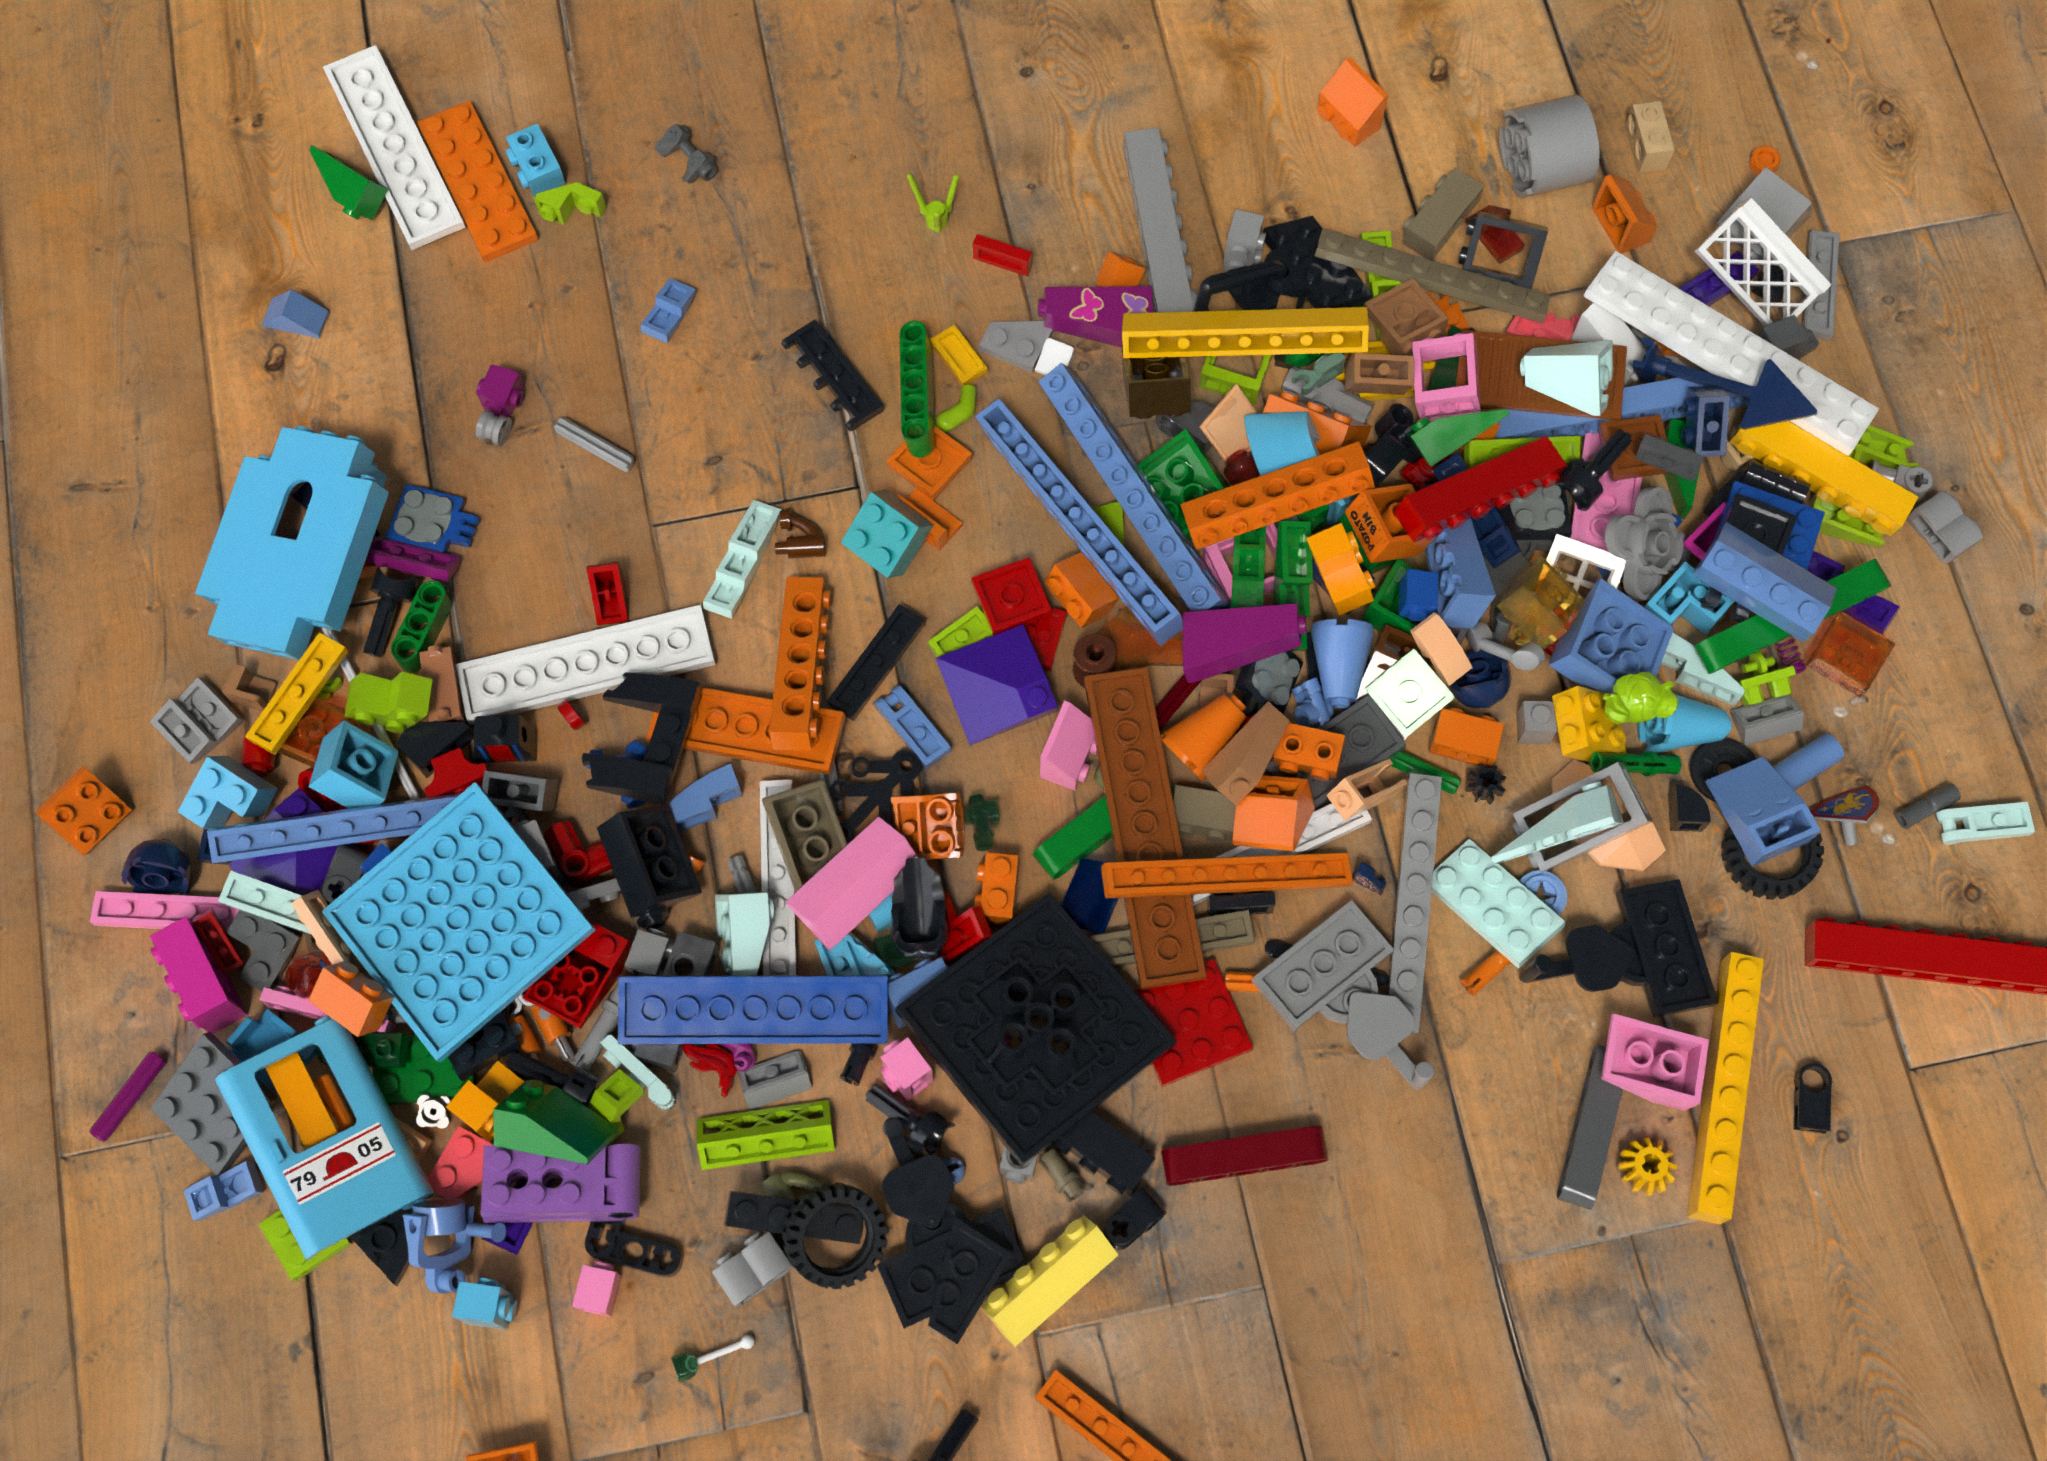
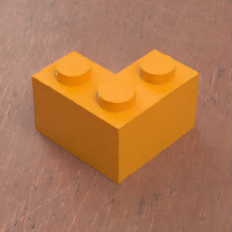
[1306,523,1376,616]
[446,1061,525,1143]

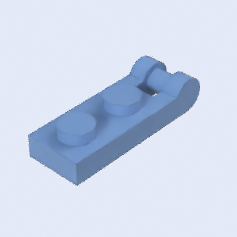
[873,685,951,770]

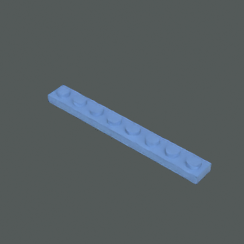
[207,793,461,863]

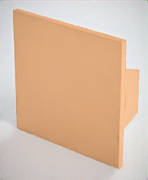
[1199,384,1258,470]

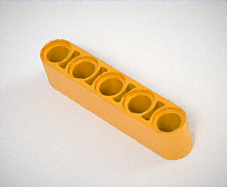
[265,1052,338,1150]

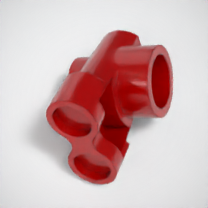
[1399,455,1451,491]

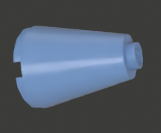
[1311,619,1374,709]

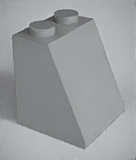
[1717,167,1812,260]

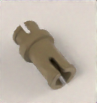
[1038,1149,1086,1202]

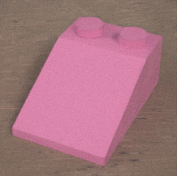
[1601,1014,1709,1111]

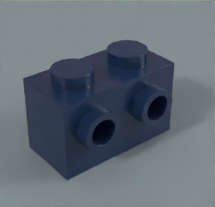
[1681,386,1730,457]

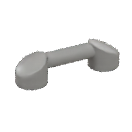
[1466,621,1545,671]

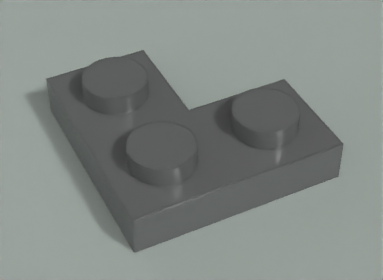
[226,910,302,992]

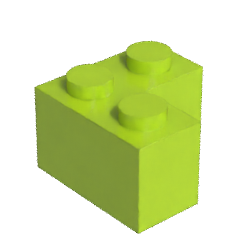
[344,672,433,733]

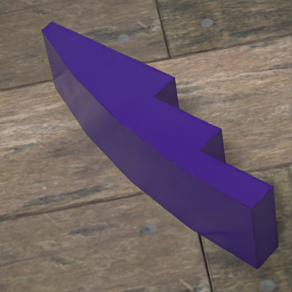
[1807,551,1900,635]

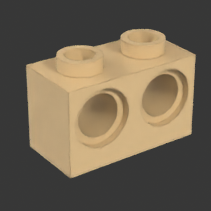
[1625,101,1675,173]

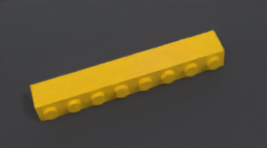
[1122,307,1369,358]
[1687,952,1764,1225]

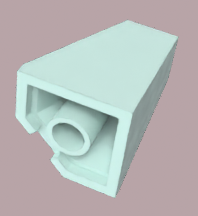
[1520,340,1613,416]

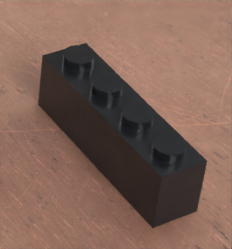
[1052,1112,1156,1196]

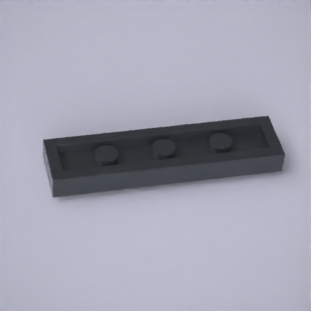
[827,604,925,721]
[724,1190,864,1244]

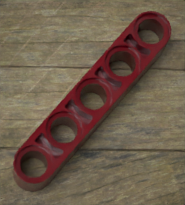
[1161,1126,1329,1186]

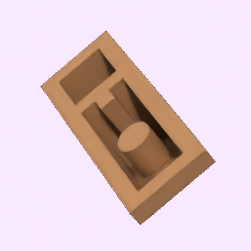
[1202,701,1290,806]

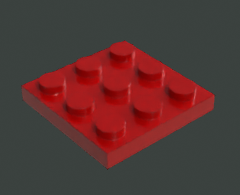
[1134,959,1253,1087]

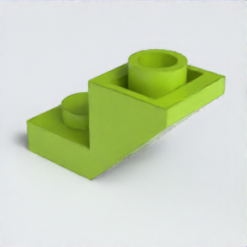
[534,182,607,225]
[587,1069,644,1148]

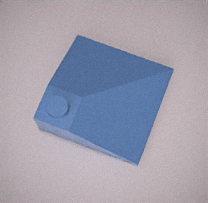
[1548,578,1674,694]

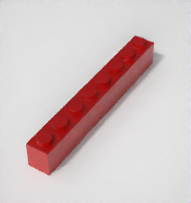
[1805,917,2047,995]

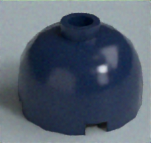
[1449,650,1512,709]
[121,839,192,895]

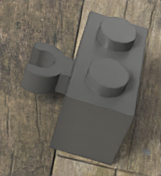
[482,770,558,824]

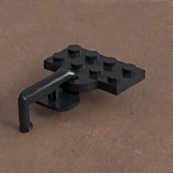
[1192,215,1373,312]
[1519,879,1718,1018]
[876,1117,1027,1329]

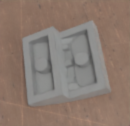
[149,677,244,764]

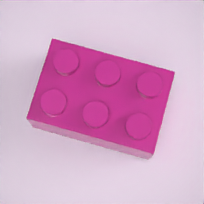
[150,916,248,1034]

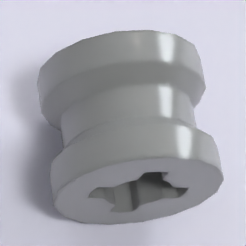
[476,410,512,446]

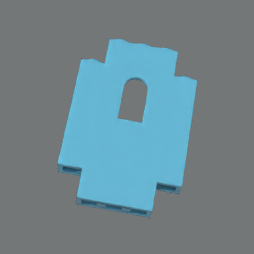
[195,426,389,661]

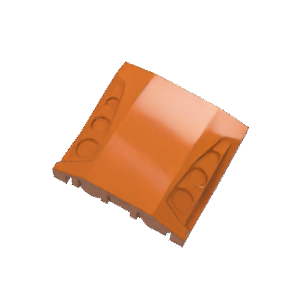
[891,792,965,860]

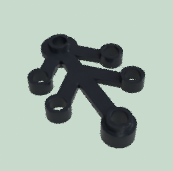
[829,750,921,844]

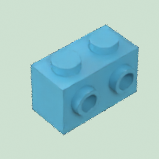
[505,123,566,197]
[452,1278,517,1330]

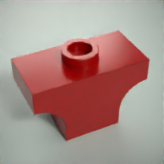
[424,747,489,798]

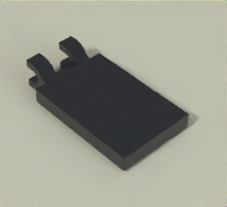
[1700,493,1798,623]

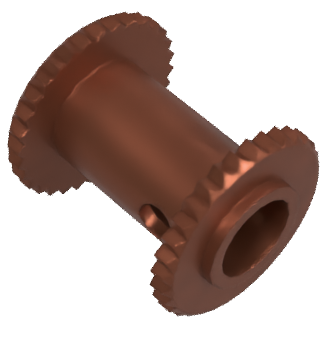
[1072,633,1117,688]

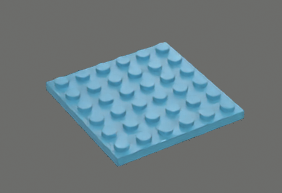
[321,782,596,1062]

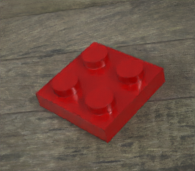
[971,557,1052,636]

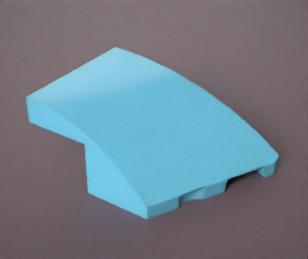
[1244,411,1321,476]

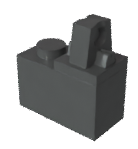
[1757,314,1819,361]

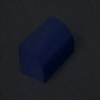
[1061,858,1119,934]

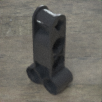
[1357,404,1421,495]

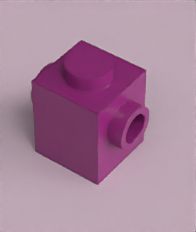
[476,364,525,417]

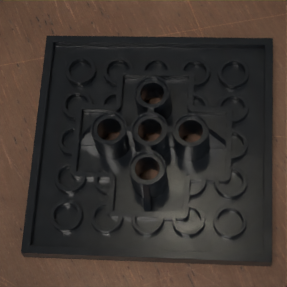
[895,892,1177,1167]

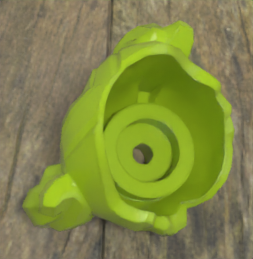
[1602,672,1679,724]

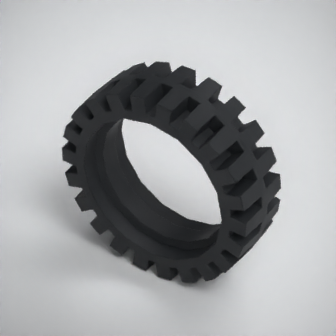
[1721,826,1824,900]
[782,1182,888,1289]

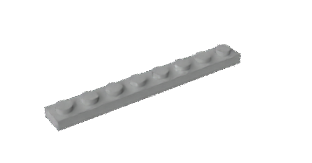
[1388,773,1442,1034]

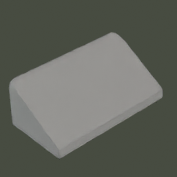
[1730,694,1804,746]
[737,1050,812,1109]

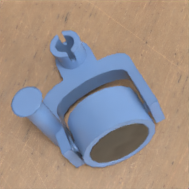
[403,1199,506,1294]

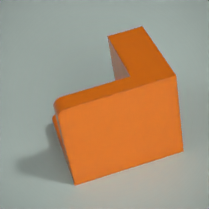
[1096,251,1146,287]

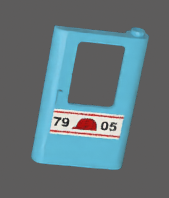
[215,1015,435,1261]

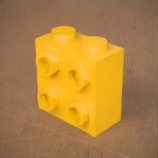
[1552,686,1627,762]

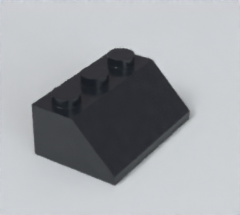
[596,804,702,918]

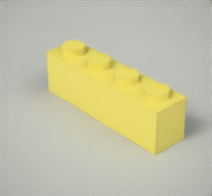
[981,1215,1118,1347]

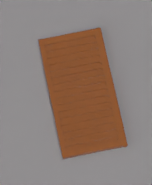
[1456,330,1627,421]

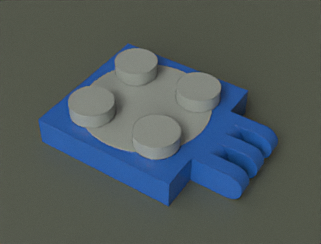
[385,484,480,553]

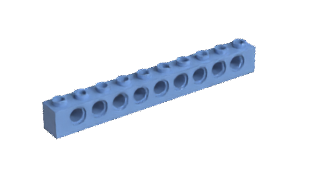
[1038,363,1231,612]
[975,399,1183,646]

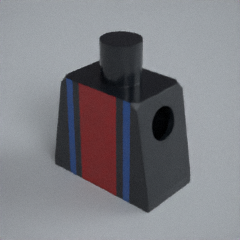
[474,715,537,764]

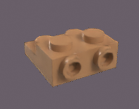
[1364,278,1449,356]

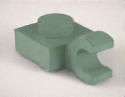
[1292,353,1346,395]

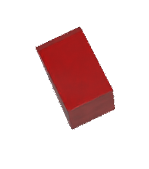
[586,562,628,626]

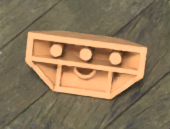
[1551,759,1666,872]

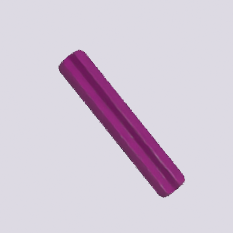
[89,1051,166,1142]

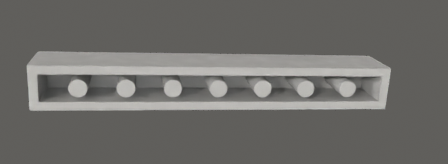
[1123,128,1197,313]

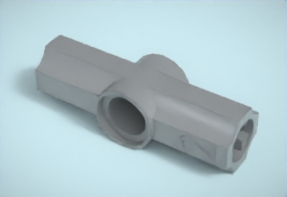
[1281,366,1374,424]

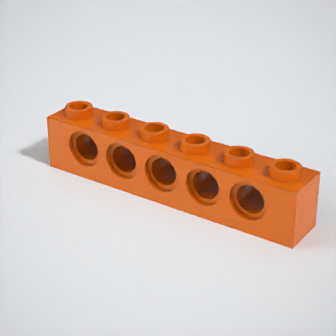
[1181,441,1375,550]
[769,577,831,750]

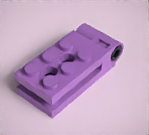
[481,1144,641,1223]

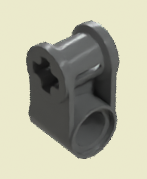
[319,845,370,905]

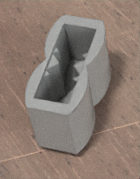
[1907,490,1983,564]
[712,1231,794,1308]

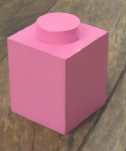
[572,1261,621,1317]

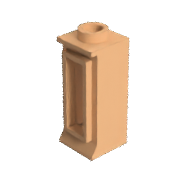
[1326,758,1407,821]

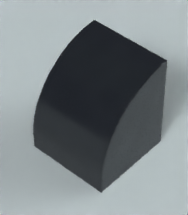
[1668,785,1711,832]

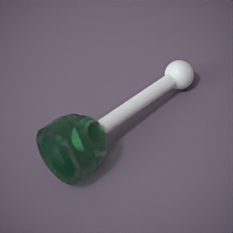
[671,1335,754,1383]

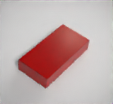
[973,234,1032,277]

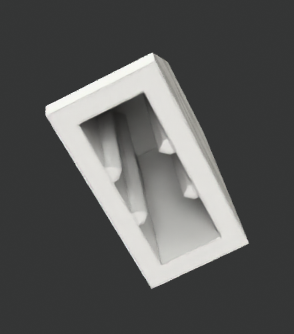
[1571,303,1647,387]

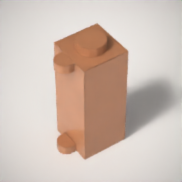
[419,645,467,724]

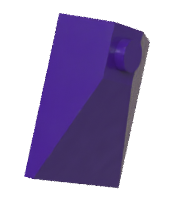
[936,624,1058,746]
[229,788,359,898]

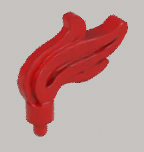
[682,1044,737,1097]

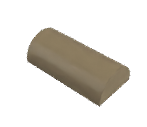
[762,779,848,893]

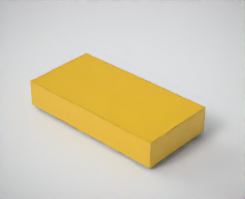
[930,324,988,386]

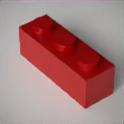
[193,908,244,974]

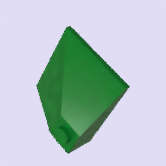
[1138,429,1230,541]

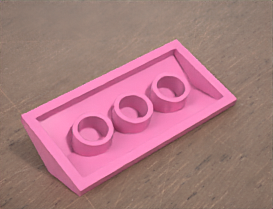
[785,816,917,951]

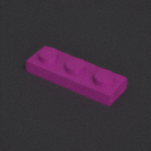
[365,536,460,582]

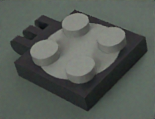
[1496,484,1572,540]
[1235,651,1303,717]

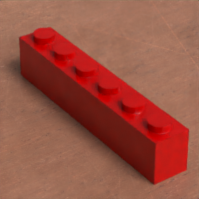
[1393,436,1567,543]

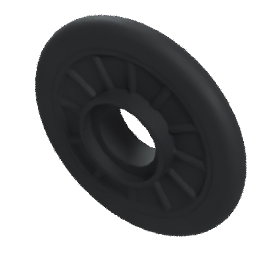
[1690,738,1756,803]

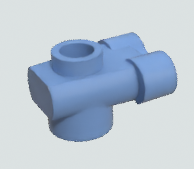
[1291,677,1333,729]

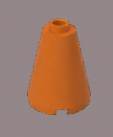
[1160,694,1246,781]

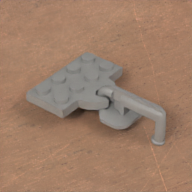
[1251,900,1435,1090]

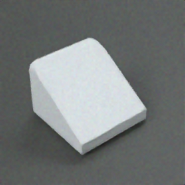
[1035,338,1074,375]

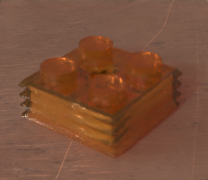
[1806,612,1895,697]
[278,697,357,767]

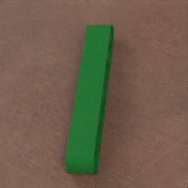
[1694,558,1892,674]

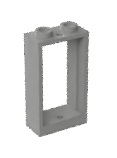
[1513,762,1653,872]

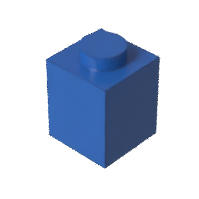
[1398,569,1439,621]

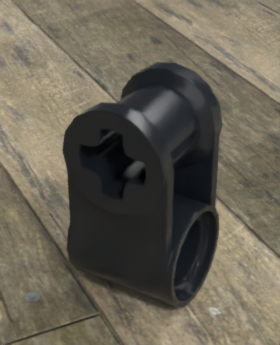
[1104,1187,1167,1251]

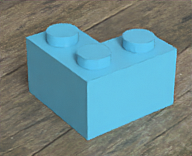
[1644,561,1735,636]
[178,756,278,828]

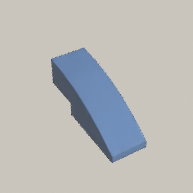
[668,763,743,832]

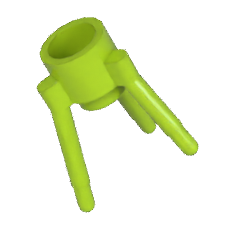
[907,173,959,233]

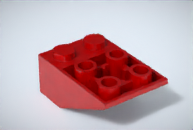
[523,920,633,1029]

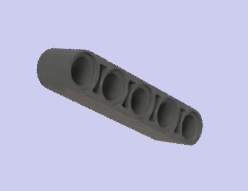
[1557,1044,1623,1210]

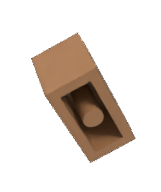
[1345,353,1414,395]

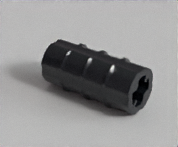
[1741,460,1811,504]

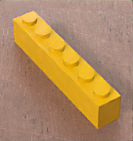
[1729,421,1918,537]

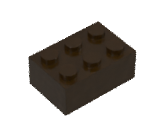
[1122,345,1191,419]

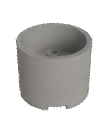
[1499,94,1599,198]

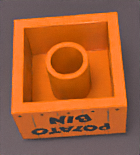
[1344,483,1436,563]

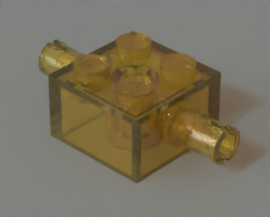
[1497,556,1586,649]

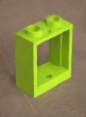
[1199,355,1273,405]

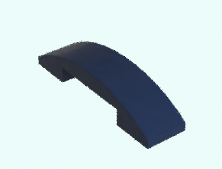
[1432,452,1521,569]

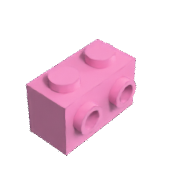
[880,1037,934,1102]

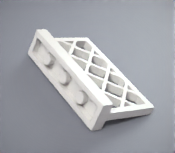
[1695,198,1831,326]

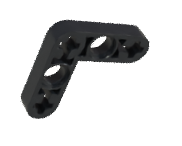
[585,1219,682,1278]

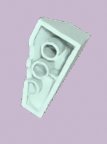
[1491,781,1624,863]
[715,892,774,976]

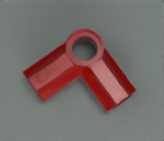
[545,821,612,888]

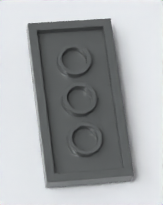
[1265,694,1406,810]

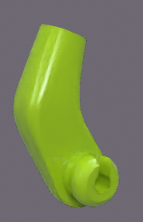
[935,384,977,433]

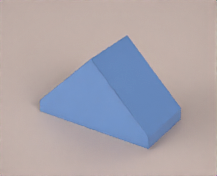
[262,289,329,339]

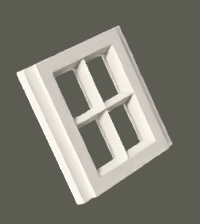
[1529,533,1626,614]

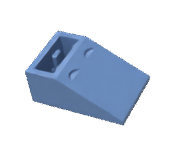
[1705,757,1821,867]

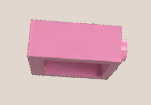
[1412,333,1481,418]
[1202,523,1278,602]

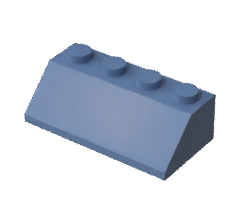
[1692,522,1837,642]

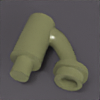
[760,1172,830,1200]

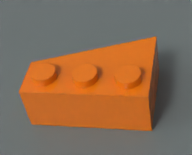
[1263,390,1372,454]

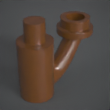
[775,508,826,559]

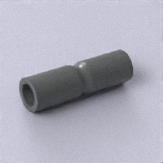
[1896,783,1961,829]

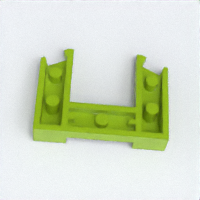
[1808,425,1919,547]

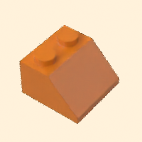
[1317,57,1388,147]
[1592,174,1657,254]

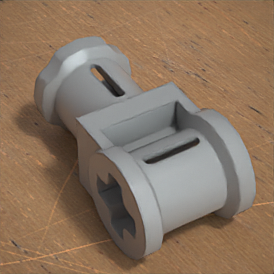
[1869,459,1933,504]

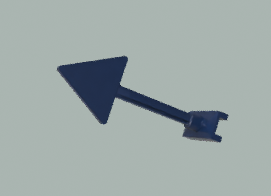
[1632,337,1818,430]

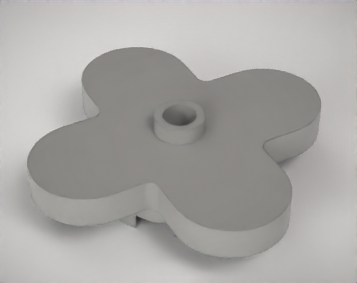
[1605,487,1691,601]

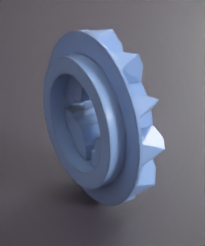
[1519,870,1567,915]

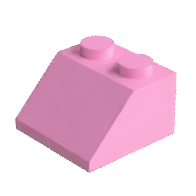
[1040,701,1097,791]

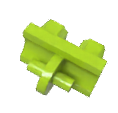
[1736,651,1796,706]

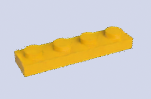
[245,632,348,755]

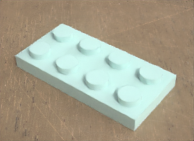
[1432,839,1565,969]

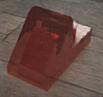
[1465,205,1525,264]

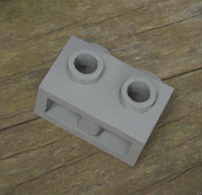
[1222,209,1266,271]

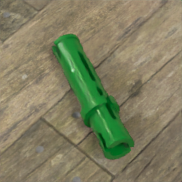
[1590,751,1682,777]

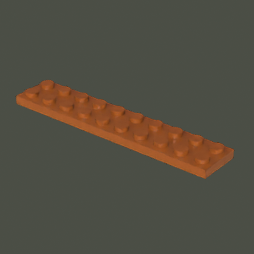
[1084,667,1206,990]

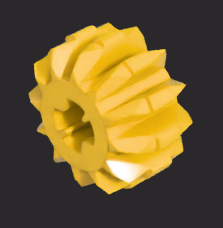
[1618,1137,1678,1196]

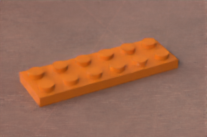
[417,100,538,263]
[646,687,846,775]

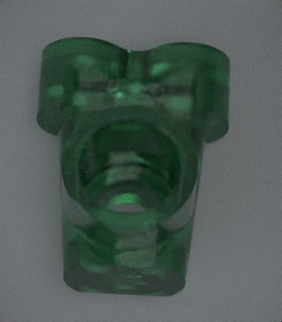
[963,794,999,851]

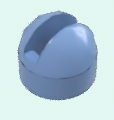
[943,1157,965,1185]

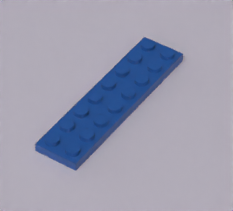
[618,976,888,1044]

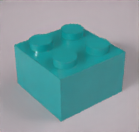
[840,490,933,578]

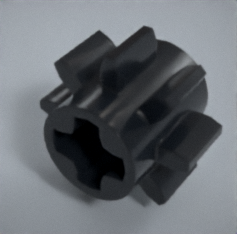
[1465,763,1506,805]

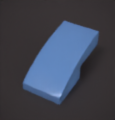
[641,278,696,343]
[183,1161,264,1221]

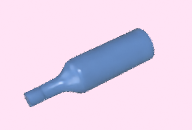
[1772,733,1844,791]

